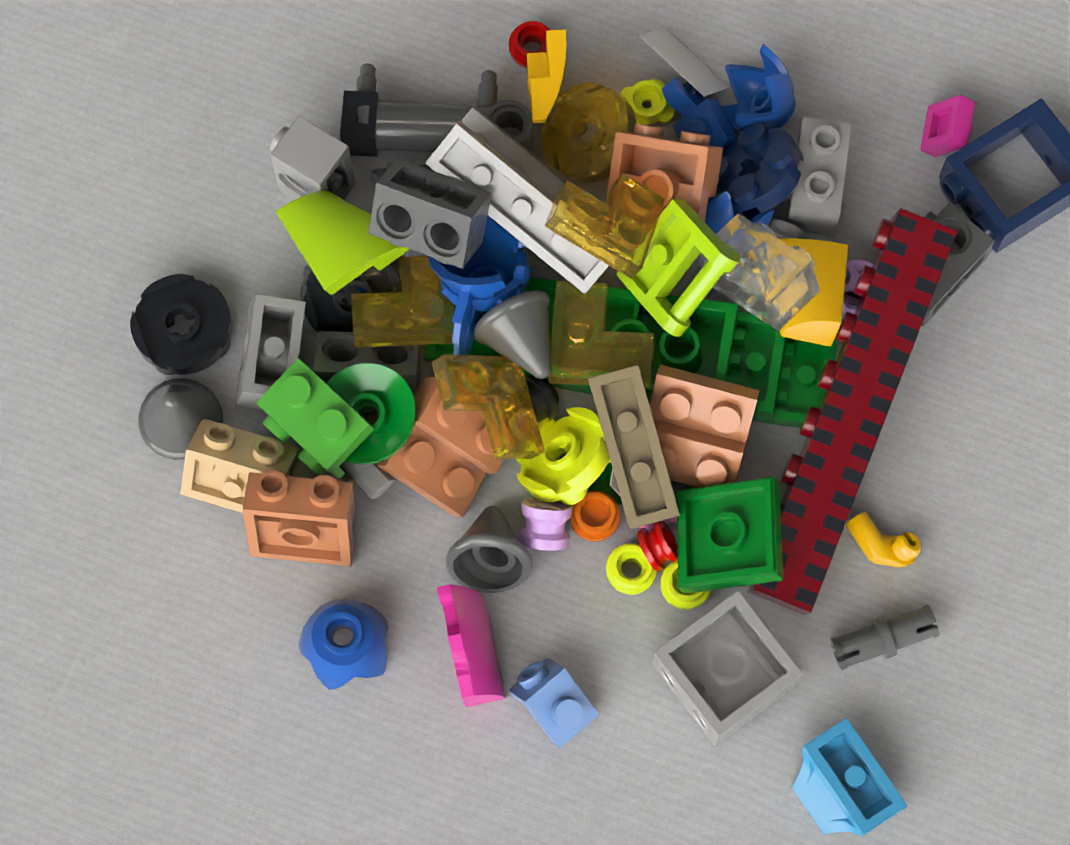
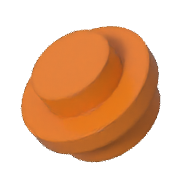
[570,491,620,542]

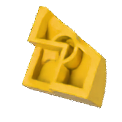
[527,29,567,123]
[745,238,848,347]

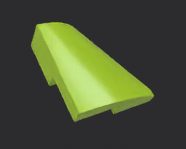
[275,190,410,295]

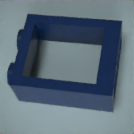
[939,98,1070,253]

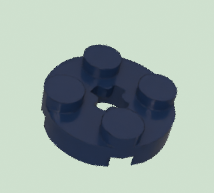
[711,123,804,218]

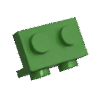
[256,358,374,479]

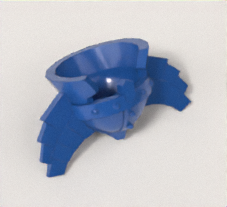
[427,215,532,371]

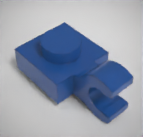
[662,77,737,149]

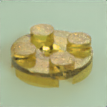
[541,82,637,183]

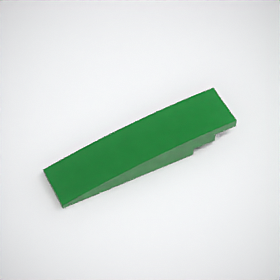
[424,277,838,428]

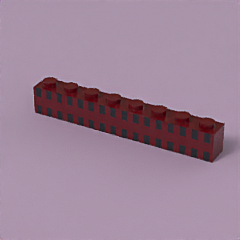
[747,208,957,615]

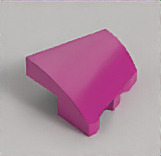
[437,584,506,707]

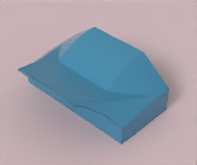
[792,718,908,837]

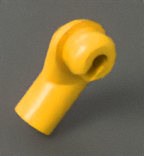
[845,511,922,568]

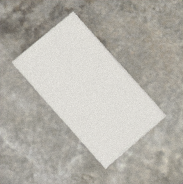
[639,27,729,97]

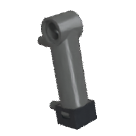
[340,64,534,157]

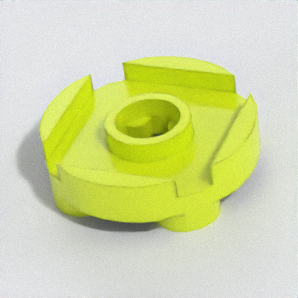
[516,407,611,506]

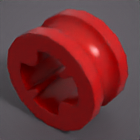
[637,520,678,572]

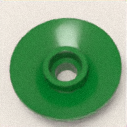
[326,363,417,465]

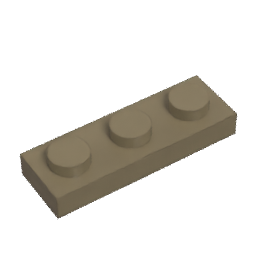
[588,365,680,529]

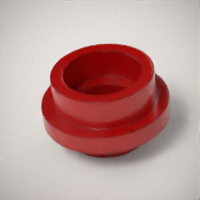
[508,21,551,68]

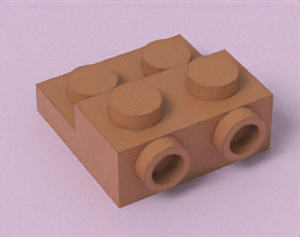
[601,124,723,239]
[649,365,760,488]
[376,374,519,517]
[242,470,355,567]

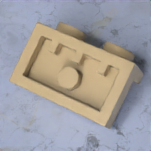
[180,419,298,513]

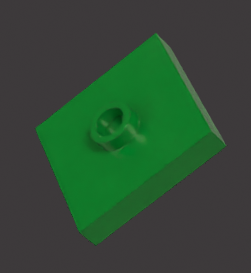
[676,476,783,594]

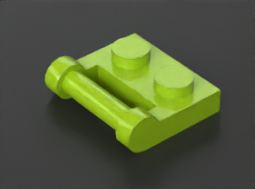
[616,199,741,337]

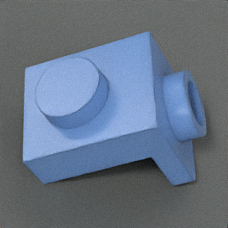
[509,658,599,748]

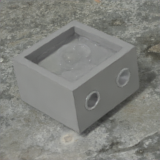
[652,591,803,747]

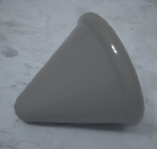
[473,290,552,379]
[138,378,223,460]
[446,506,532,593]

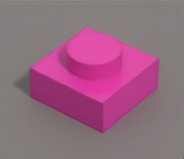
[920,95,975,157]

